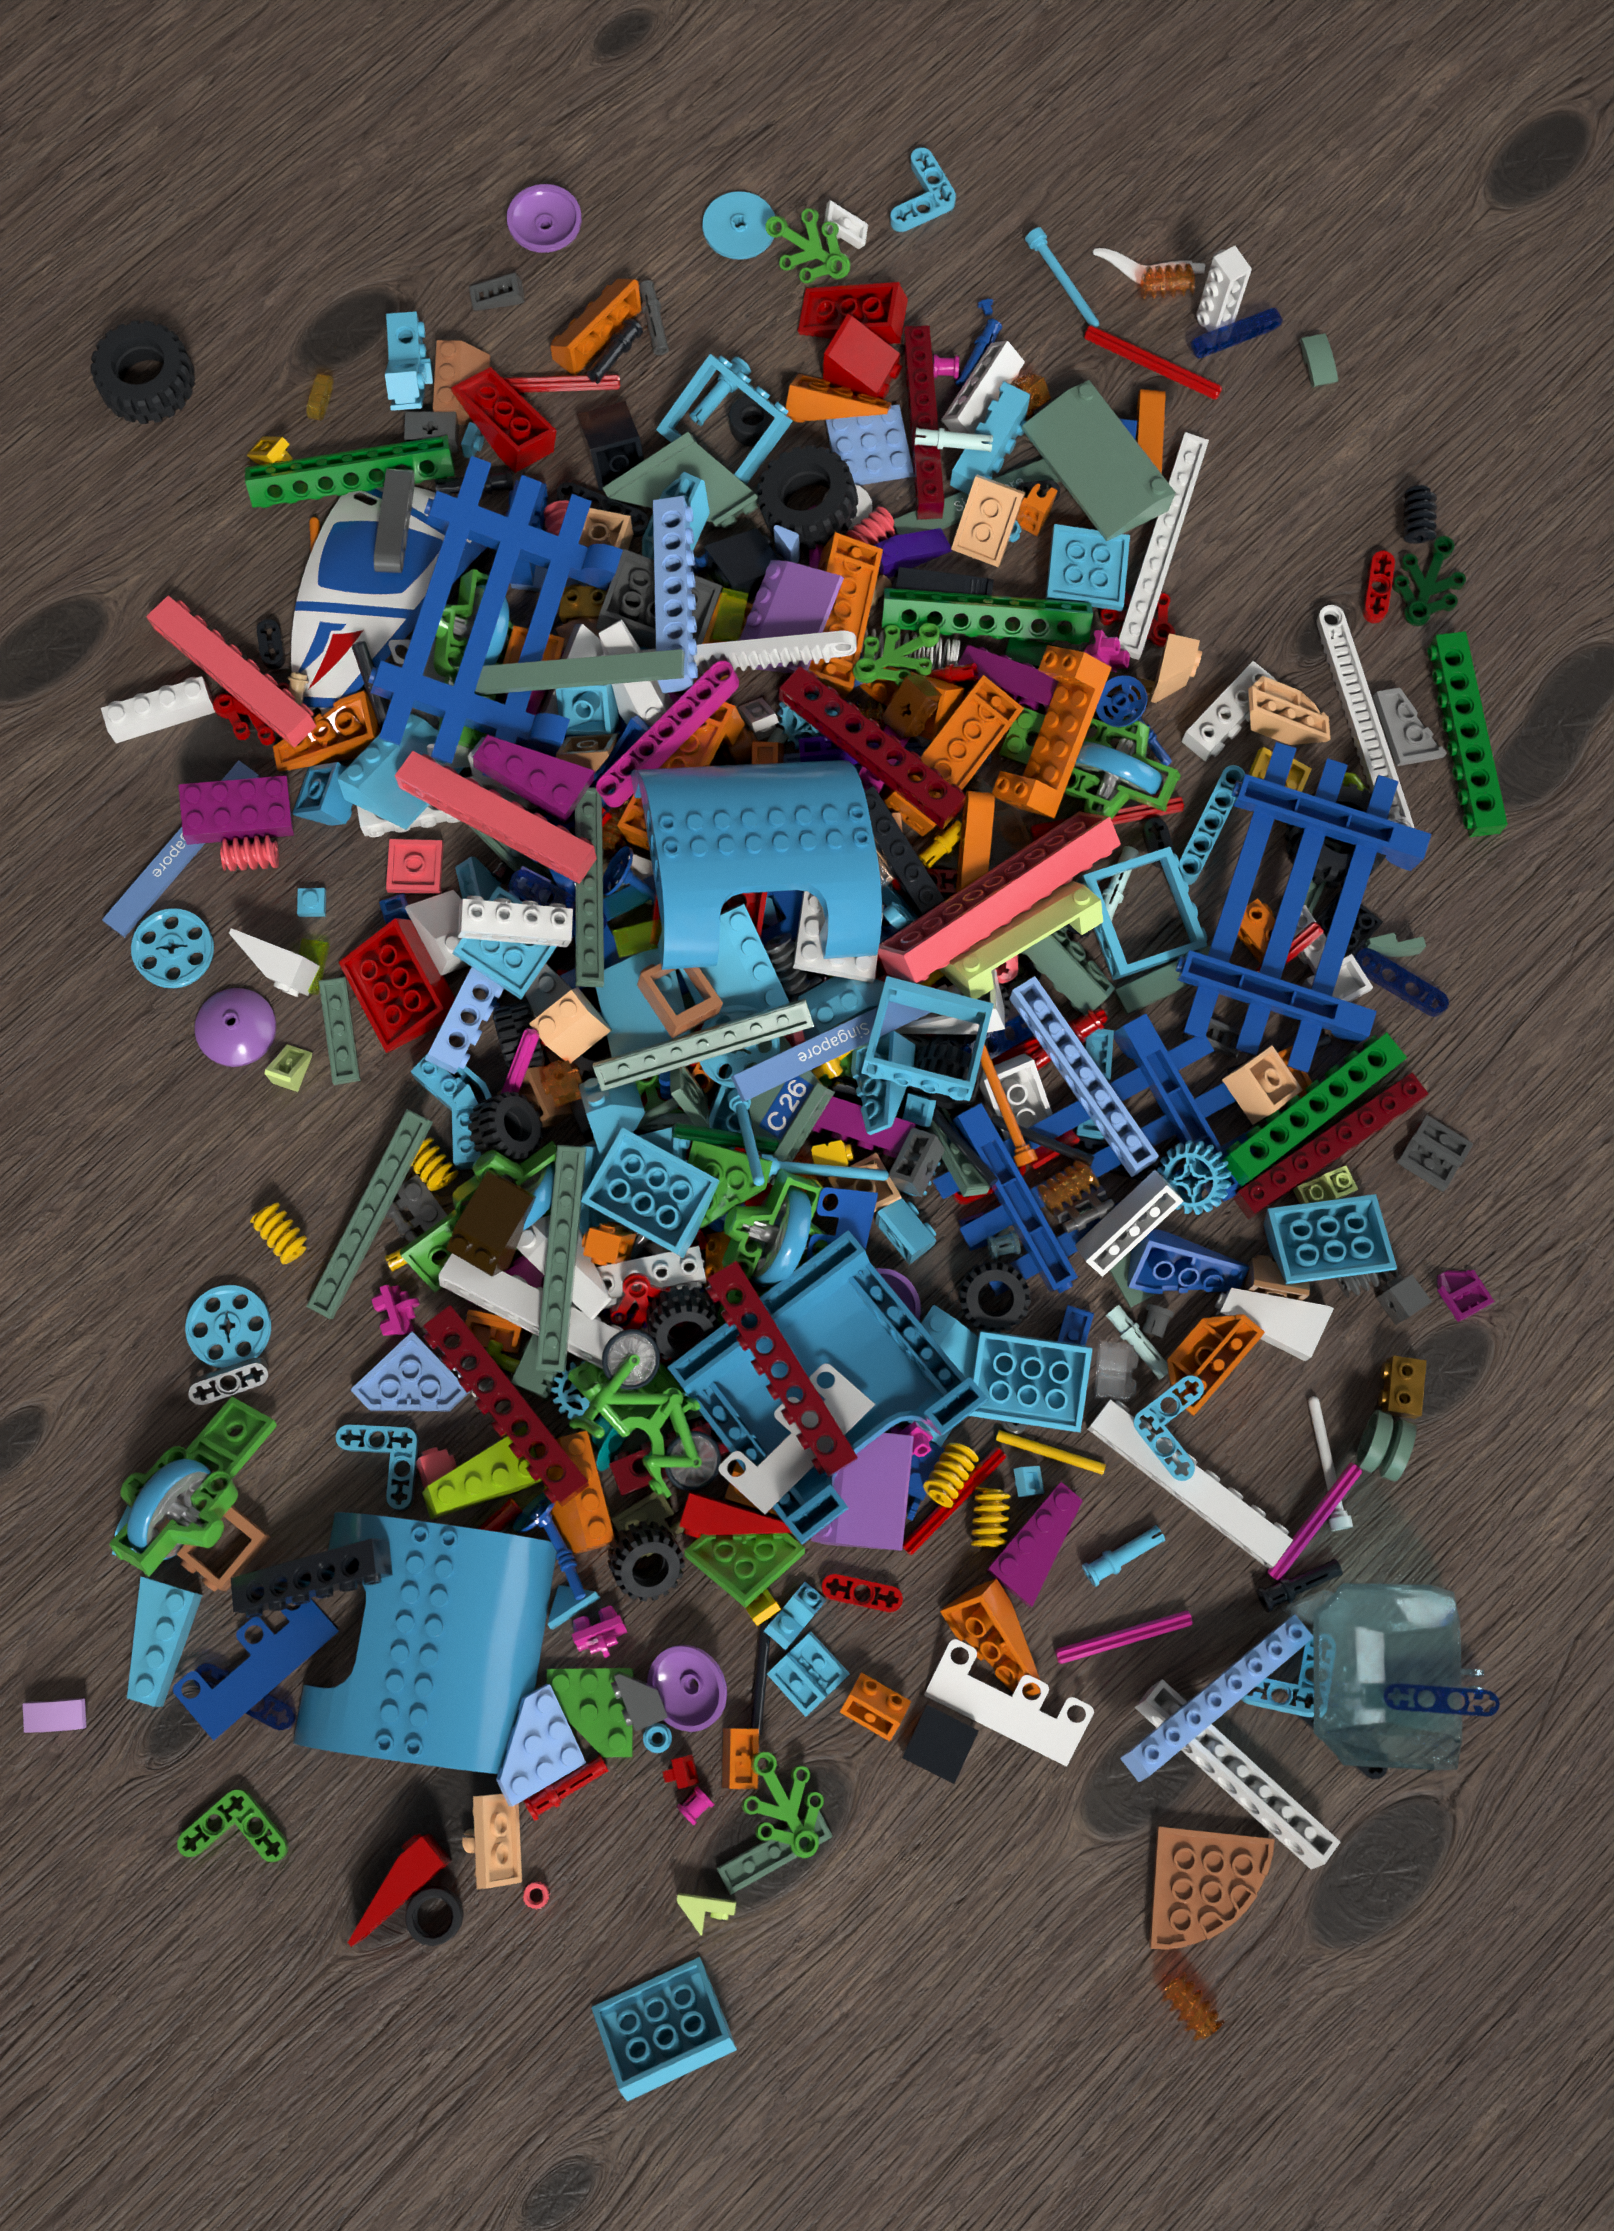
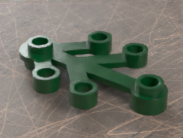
[1392,536,1466,626]

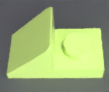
[677,1893,736,1936]

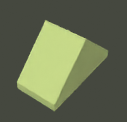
[265,1044,312,1092]

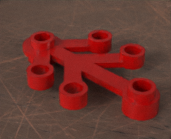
[1100,591,1175,647]
[213,683,289,745]
[610,1273,689,1363]

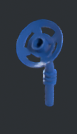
[1096,676,1172,766]
[603,846,655,905]
[513,1492,586,1600]

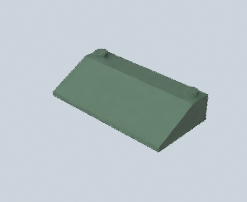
[1021,380,1176,542]

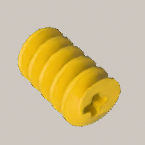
[411,1137,458,1191]
[250,1202,307,1265]
[923,1443,979,1508]
[971,1488,1011,1548]

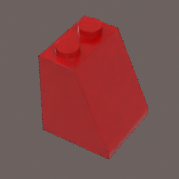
[823,314,902,399]

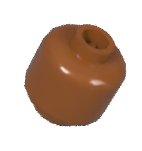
[721,727,759,765]

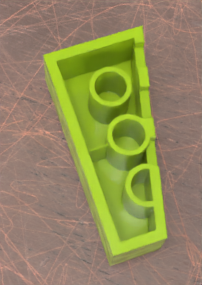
[422,1425,541,1520]

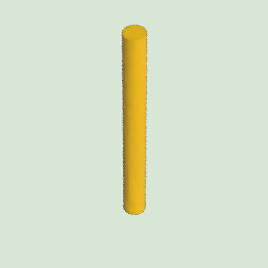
[996,1430,1106,1475]

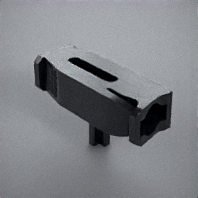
[892,567,994,617]

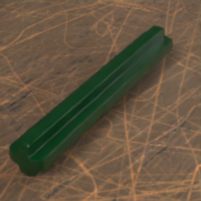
[672,1123,778,1153]

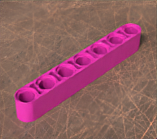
[596,661,739,807]

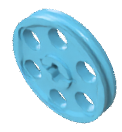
[131,908,214,988]
[700,1005,780,1089]
[185,1285,271,1369]

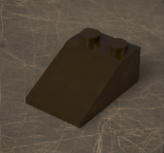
[446,1170,536,1277]

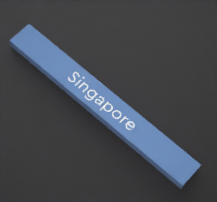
[102,761,260,938]
[731,1001,931,1102]

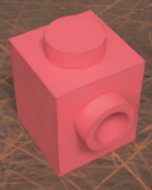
[416,1447,457,1490]

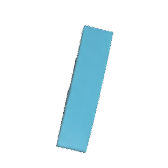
[1076,1029,1114,1141]

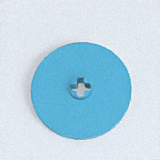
[703,191,775,259]

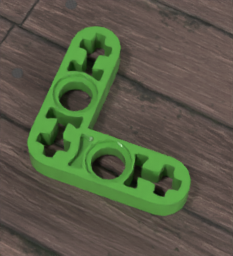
[177,1789,289,1862]

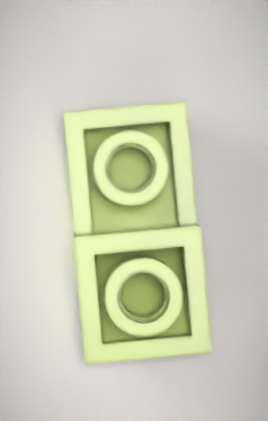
[1293,1166,1358,1204]

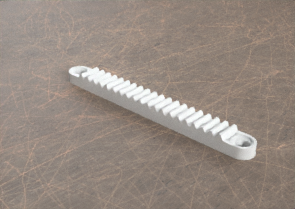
[1316,605,1414,828]
[600,631,856,675]

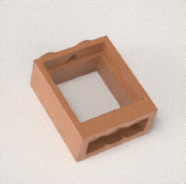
[637,963,723,1039]
[177,1505,271,1592]

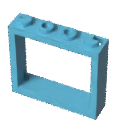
[656,354,793,485]
[1076,847,1208,980]
[861,976,994,1101]

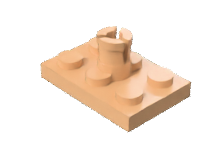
[951,475,1025,567]
[462,1793,522,1889]

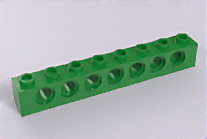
[245,435,455,508]
[882,588,1093,644]
[1427,631,1508,838]
[1221,1033,1407,1187]

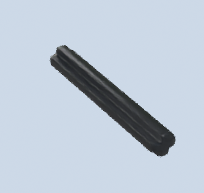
[352,641,389,730]

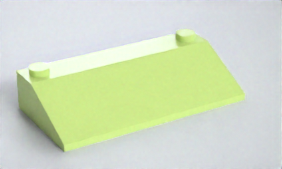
[939,881,1103,999]

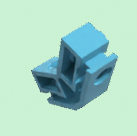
[385,312,433,411]
[410,1055,492,1170]

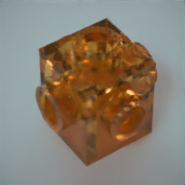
[1012,373,1051,415]
[540,1060,582,1107]

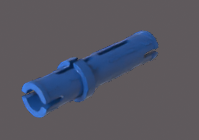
[956,319,1002,389]

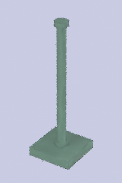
[553,1066,710,1164]

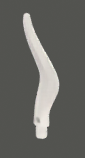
[1093,248,1205,285]

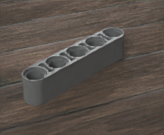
[374,469,415,573]

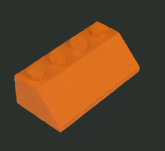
[550,279,641,375]
[535,1431,616,1555]

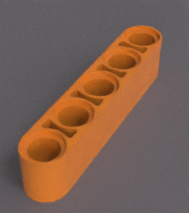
[1135,389,1165,474]
[955,791,995,894]

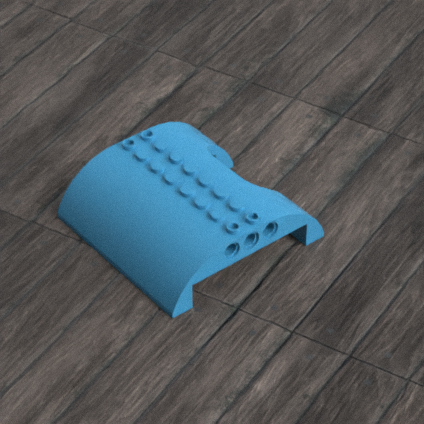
[631,760,882,970]
[667,1230,988,1544]
[293,1512,557,1774]

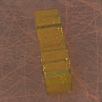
[307,373,333,421]

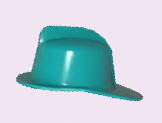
[592,1415,633,1471]

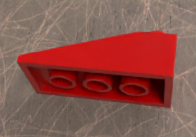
[798,282,908,344]
[451,367,557,473]
[679,1491,792,1538]
[348,1833,452,1947]

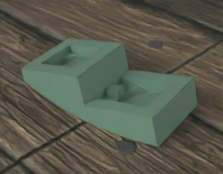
[1300,333,1338,388]
[1363,932,1426,957]

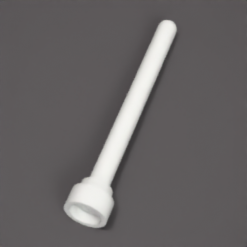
[1308,1396,1353,1531]

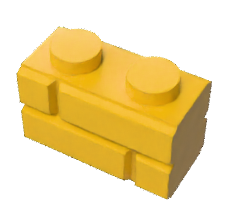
[811,1140,855,1167]

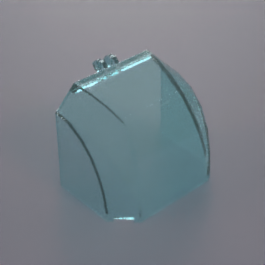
[1313,1583,1484,1770]

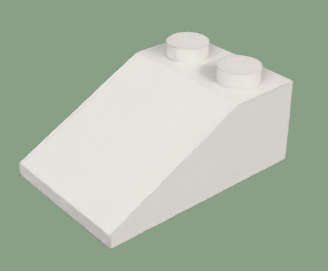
[405,890,469,976]
[229,928,320,997]
[979,1053,1053,1141]

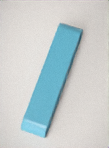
[1179,765,1245,885]

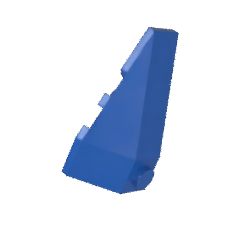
[1127,1228,1249,1294]

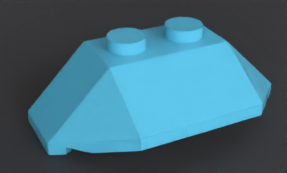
[642,472,710,560]
[798,976,885,1041]
[578,1078,645,1154]

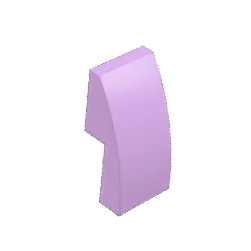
[23,1698,86,1733]

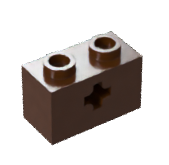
[881,675,942,738]

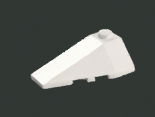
[599,619,674,727]
[893,969,1005,1034]
[517,1215,612,1320]

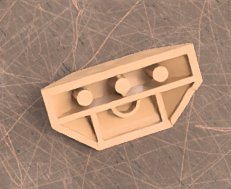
[1248,676,1331,745]

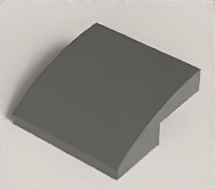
[1396,1115,1473,1192]

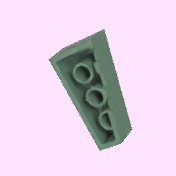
[1021,925,1115,1015]
[511,1302,584,1401]

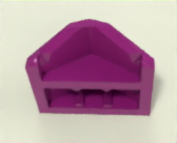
[1437,1270,1495,1322]

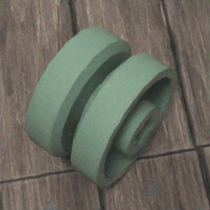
[1355,1409,1417,1482]

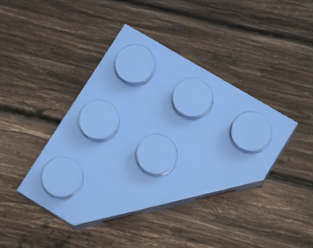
[350,1332,470,1411]
[496,1684,586,1807]

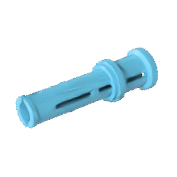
[690,357,751,426]
[1082,1525,1165,1587]

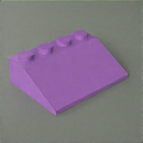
[738,560,844,674]
[811,1433,914,1551]

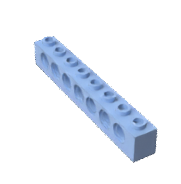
[653,496,698,693]
[425,866,552,1074]
[1010,976,1159,1177]
[1120,1614,1314,1782]

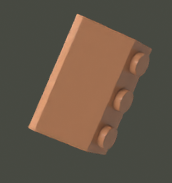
[433,340,491,425]

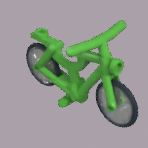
[569,1329,721,1498]

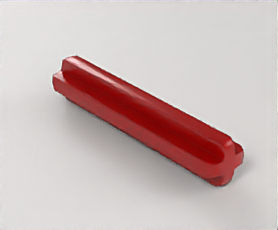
[1255,922,1324,973]

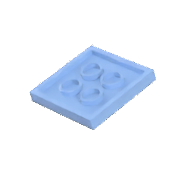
[825,405,913,485]

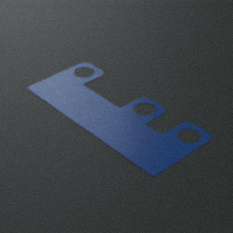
[806,1187,878,1260]
[173,1598,339,1741]

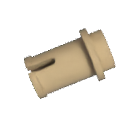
[871,575,892,606]
[288,672,309,705]

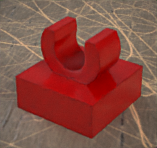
[662,1754,699,1789]

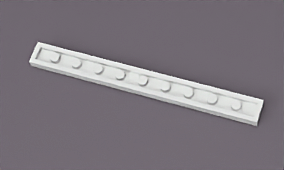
[1118,432,1209,660]

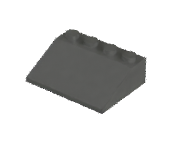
[596,549,722,649]

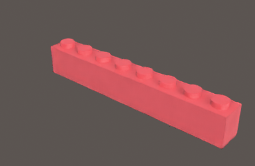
[146,596,316,748]
[395,751,597,884]

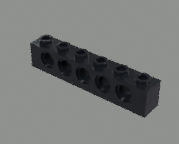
[864,786,945,918]
[230,1538,393,1618]

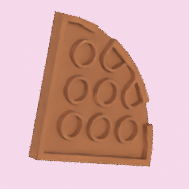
[1149,1826,1275,1949]

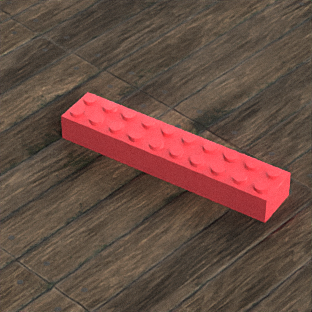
[878,812,1121,983]

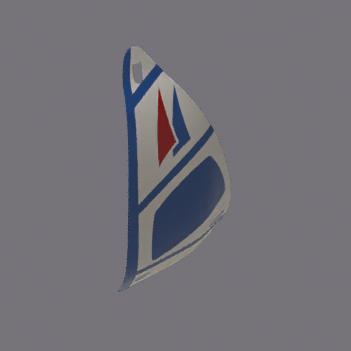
[291,487,487,715]

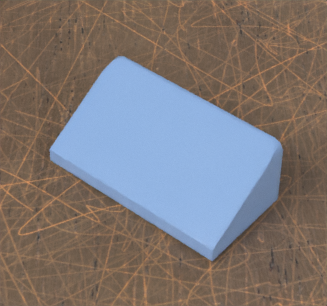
[774,525,800,563]

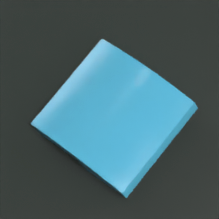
[767,1632,850,1717]

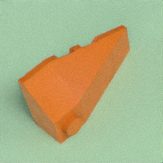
[273,691,381,772]
[940,1578,1041,1698]

